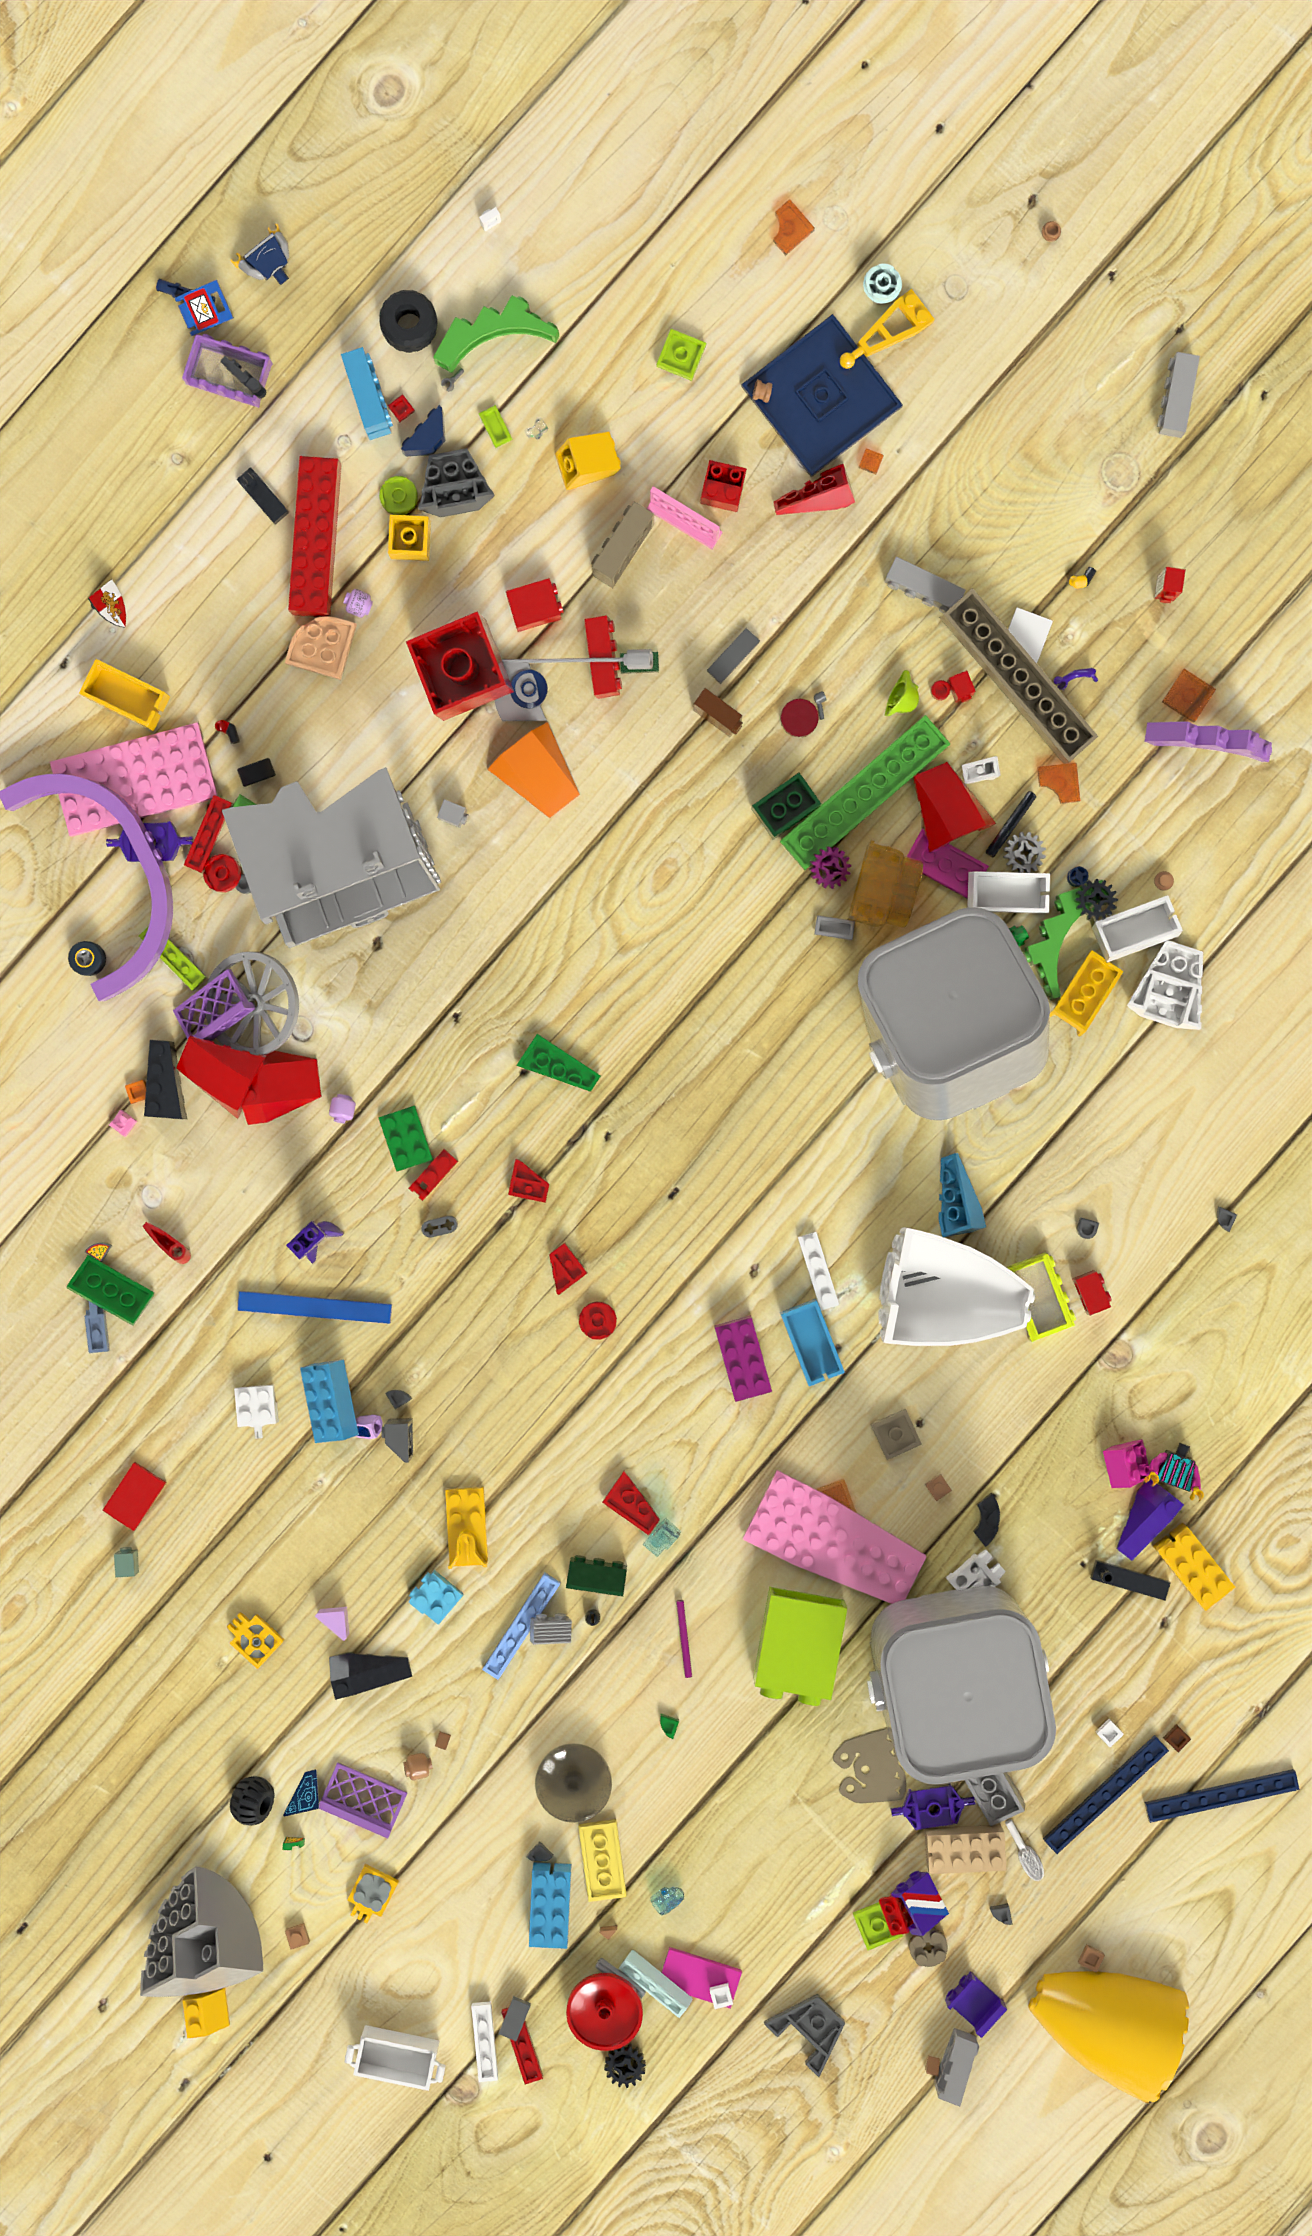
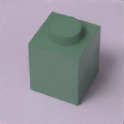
[114,1547,139,1578]

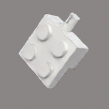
[234,1385,279,1439]

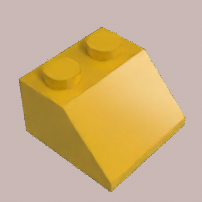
[183,1988,230,2039]

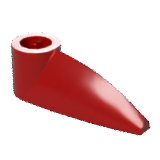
[143,1222,191,1264]

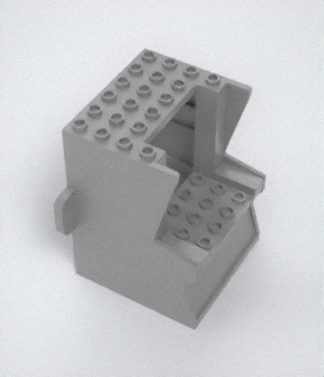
[222,767,441,948]

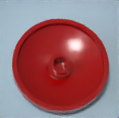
[566,1973,643,2051]

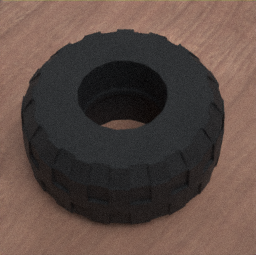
[379,290,437,353]

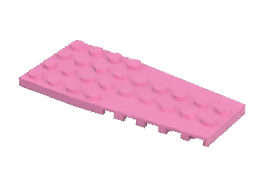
[743,1470,926,1604]

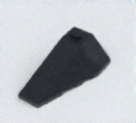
[329,1652,413,1700]

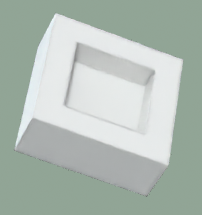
[479,207,501,231]
[1095,1719,1124,1747]
[710,1983,733,2009]

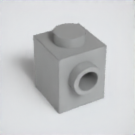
[437,799,469,828]

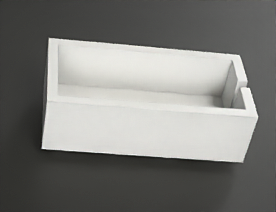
[967,872,1050,913]
[1092,895,1183,963]

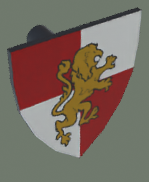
[88,579,126,628]

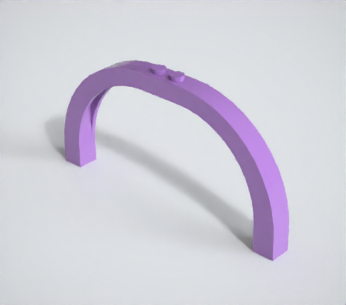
[0,774,173,1001]

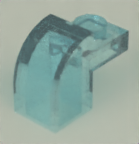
[643,1518,681,1557]

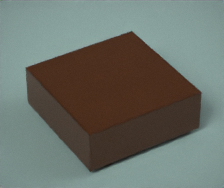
[1163,1724,1191,1753]

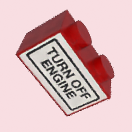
[1154,567,1186,603]

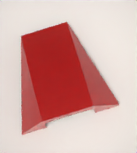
[913,762,996,853]
[176,1036,266,1119]

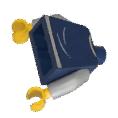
[230,224,289,285]

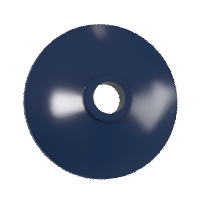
[510,670,548,709]

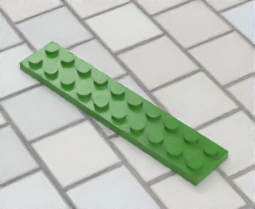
[780,715,950,871]

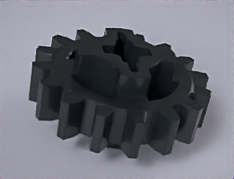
[1074,879,1118,922]
[604,2044,646,2088]

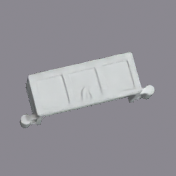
[344,2025,446,2091]

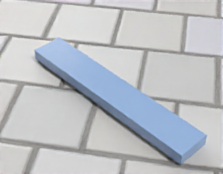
[482,1572,561,1680]

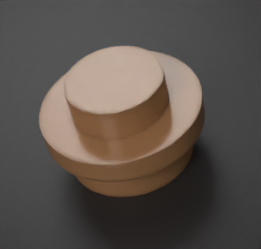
[1042,221,1061,242]
[1154,871,1174,891]

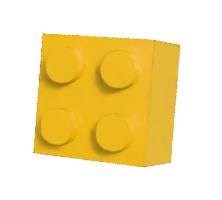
[388,515,431,561]

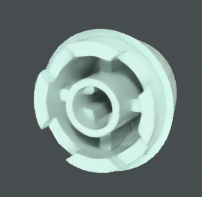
[863,264,902,304]

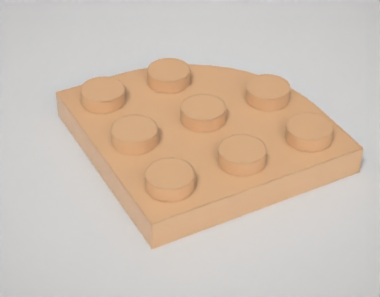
[285,616,357,680]

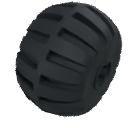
[230,1776,275,1826]

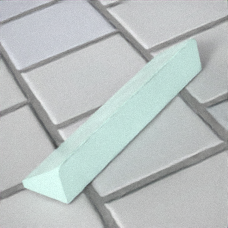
[619,1950,693,2018]

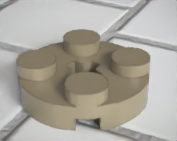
[909,1927,948,1967]

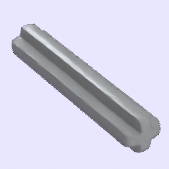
[596,1958,646,1999]

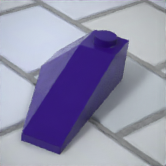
[1116,1478,1184,1561]

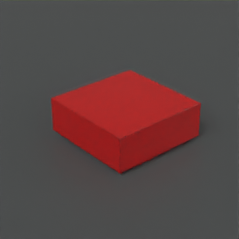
[387,394,415,423]

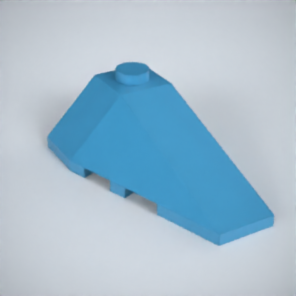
[938,1153,986,1237]

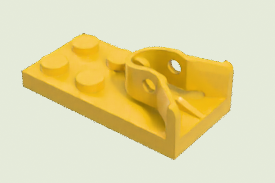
[1050,950,1124,1037]
[445,1487,488,1569]

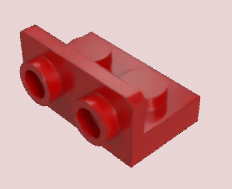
[879,1888,914,1935]

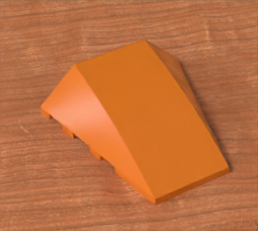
[487,722,580,818]

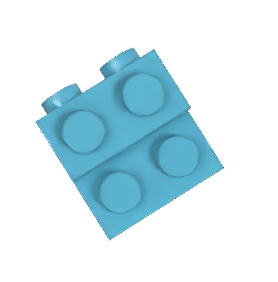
[408,1570,464,1625]

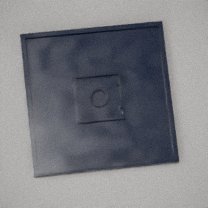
[741,314,903,477]

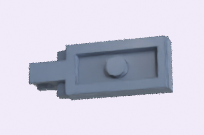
[84,1301,110,1353]

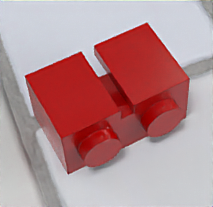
[1072,1270,1112,1316]

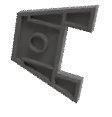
[764,1994,845,2077]

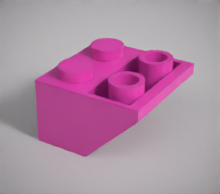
[1103,1439,1150,1488]

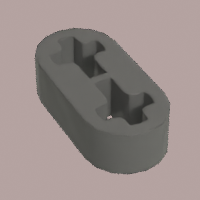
[421,1216,458,1238]

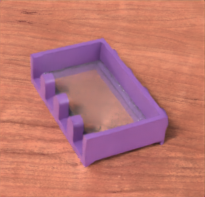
[182,334,273,408]

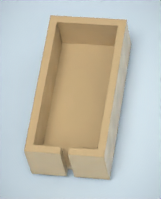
[925,1824,1006,1874]

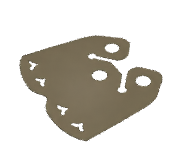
[833,1729,906,1803]

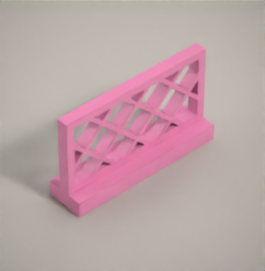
[647,486,722,550]

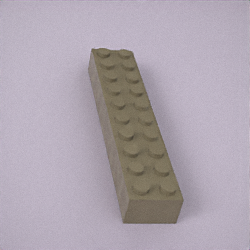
[939,588,1098,764]

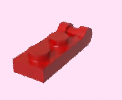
[408,1149,459,1201]

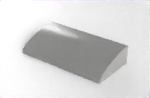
[965,1772,1025,1826]

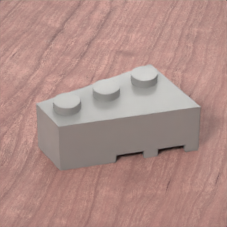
[934,2028,979,2107]

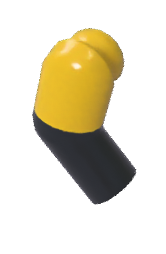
[1069,567,1097,589]

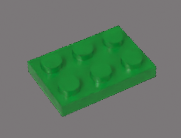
[378,1105,434,1172]

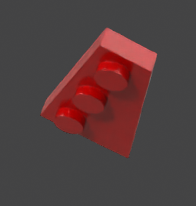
[602,1470,660,1535]

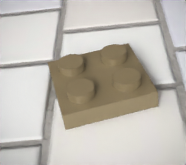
[871,1409,922,1460]

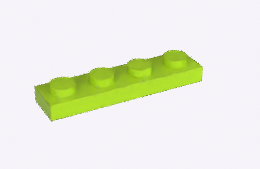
[139,926,207,991]

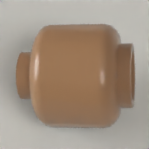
[403,1753,433,1781]

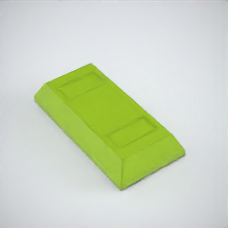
[478,405,513,448]

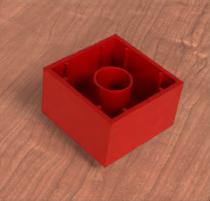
[406,611,514,721]

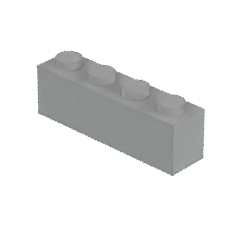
[1157,352,1200,438]
[885,557,966,614]

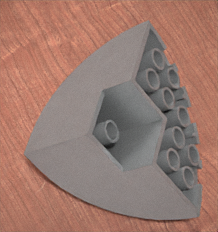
[140,1866,263,1997]

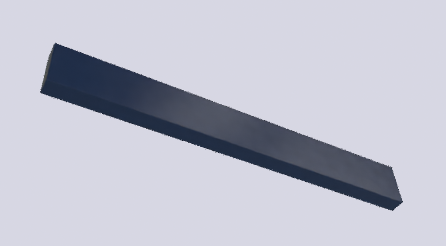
[1043,1735,1169,1854]
[1144,1769,1300,1823]

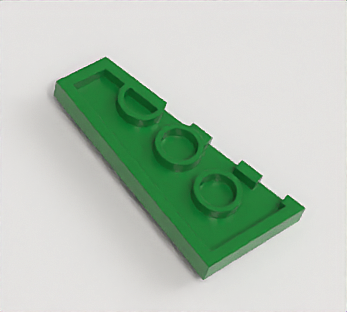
[516,1034,601,1092]

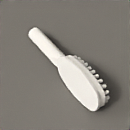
[1005,1819,1044,1881]

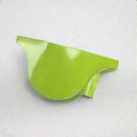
[884,670,919,716]

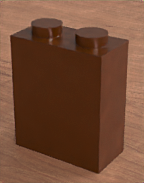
[693,688,743,737]

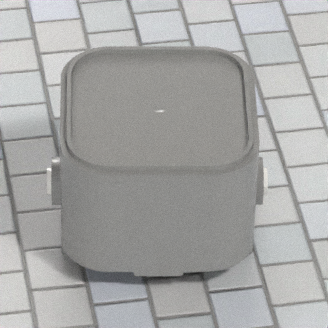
[858,908,1050,1120]
[867,1586,1056,1784]

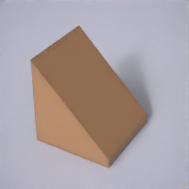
[435,1731,451,1750]
[599,1925,617,1940]
[925,2055,940,2077]

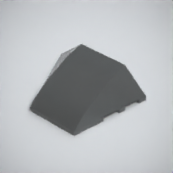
[418,448,495,517]

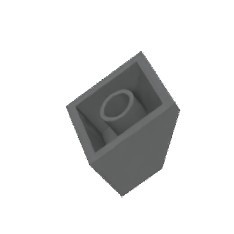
[381,1418,413,1463]

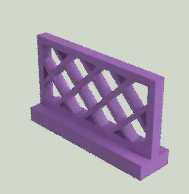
[173,969,255,1043]
[319,1763,407,1839]

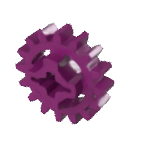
[809,846,852,889]

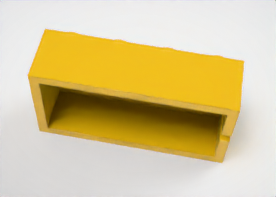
[79,659,170,731]
[1153,1523,1236,1611]

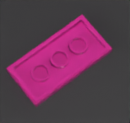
[903,829,989,899]
[661,1947,742,2009]

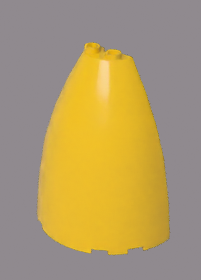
[1028,1971,1189,2104]

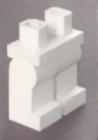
[946,1549,1006,1590]

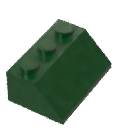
[566,1555,627,1597]

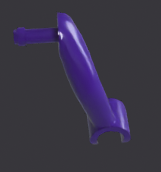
[1053,668,1098,690]

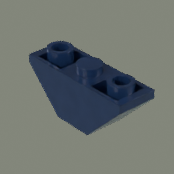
[401,405,446,457]

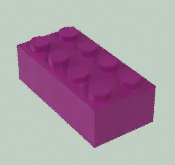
[714,1315,772,1402]

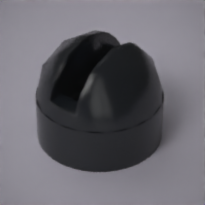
[585,1609,601,1626]

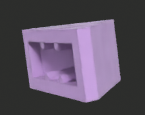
[315,1607,349,1641]

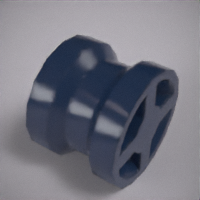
[1067,866,1089,887]

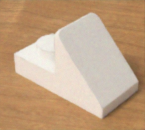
[962,756,1001,784]

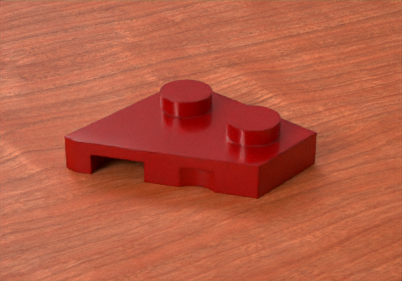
[508,1159,550,1203]
[549,1243,588,1295]

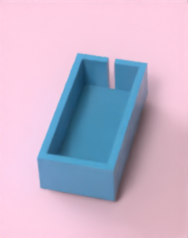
[341,347,393,440]
[780,1299,845,1386]
[300,1359,359,1443]
[529,1862,572,1949]

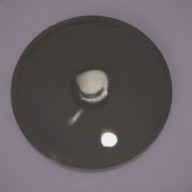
[535,1744,612,1823]

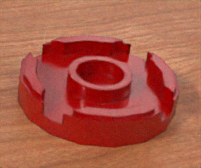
[203,854,241,893]
[579,1301,617,1340]

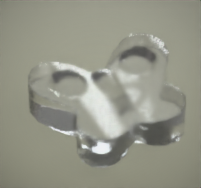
[525,417,548,440]

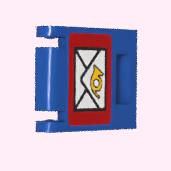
[175,280,234,336]

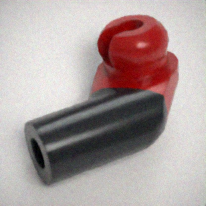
[215,720,240,744]

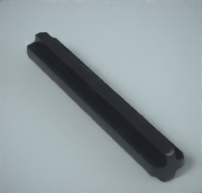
[985,791,1037,858]

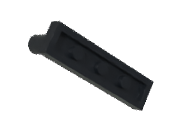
[1090,1560,1171,1601]

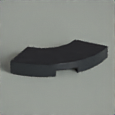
[973,1493,1000,1547]

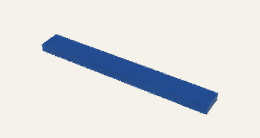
[238,1291,392,1324]

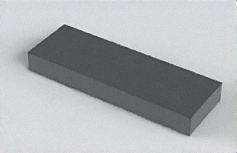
[707,628,760,684]

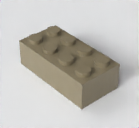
[591,501,654,589]

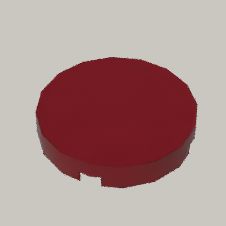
[780,698,819,737]

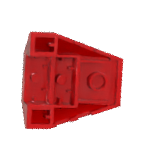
[242,1050,322,1125]

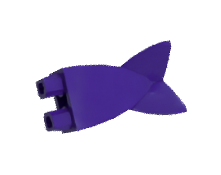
[286,1221,344,1264]

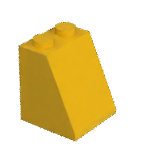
[555,431,621,490]

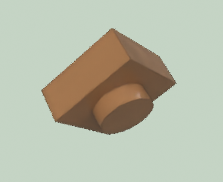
[925,1474,952,1501]
[285,1923,310,1949]
[1078,1944,1105,1972]

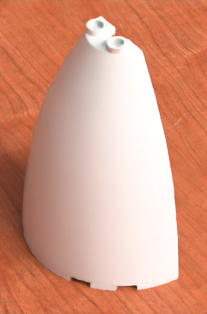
[878,1227,1035,1346]

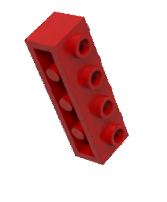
[584,615,622,699]

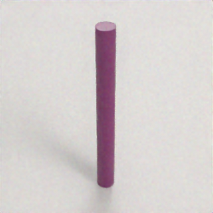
[676,1600,692,1678]

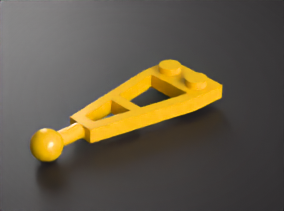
[840,289,935,369]

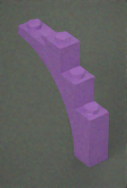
[1145,722,1272,762]

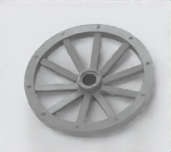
[205,952,299,1055]

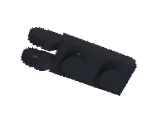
[221,356,267,399]

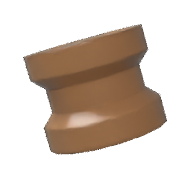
[752,380,772,403]

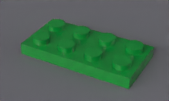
[66,1255,155,1326]

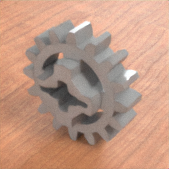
[1003,832,1046,873]

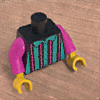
[1144,1442,1204,1502]

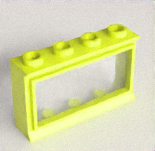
[1006,1253,1076,1342]

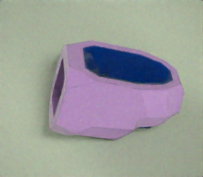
[356,1415,383,1439]

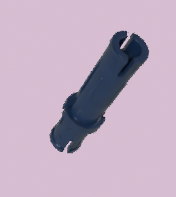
[156,278,216,303]

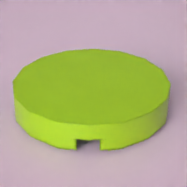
[379,476,418,515]

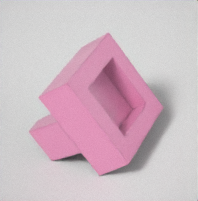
[109,1110,137,1137]

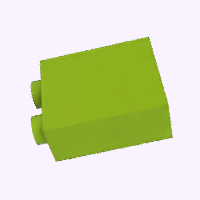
[753,1586,847,1706]

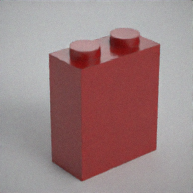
[505,578,564,632]

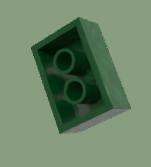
[751,772,822,840]

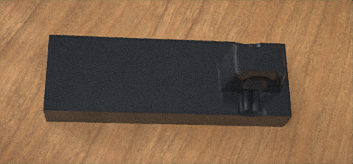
[236,467,289,525]

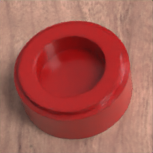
[931,680,951,701]

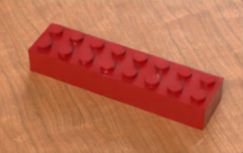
[288,456,342,617]

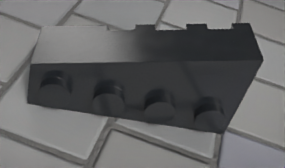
[144,1040,187,1119]

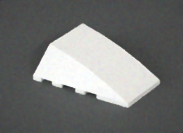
[1127,940,1203,1030]

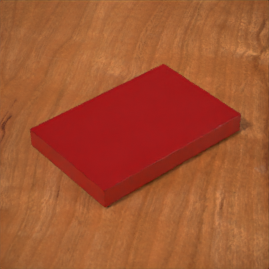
[102,1462,167,1531]

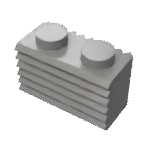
[530,1613,572,1645]

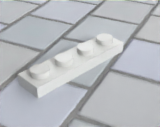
[798,1232,839,1311]
[471,2001,498,2082]

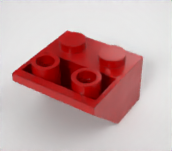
[700,460,747,513]

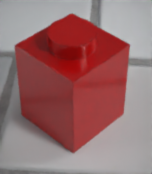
[947,670,976,703]

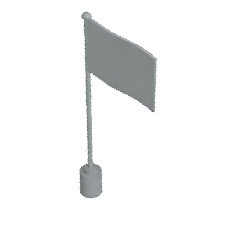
[494,649,653,721]

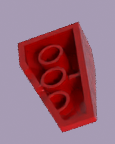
[773,464,855,515]

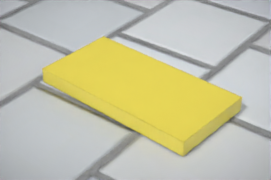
[578,1819,627,1902]

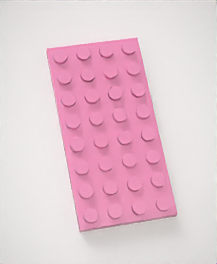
[50,722,219,837]

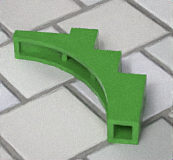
[433,295,560,373]
[1023,880,1107,1000]

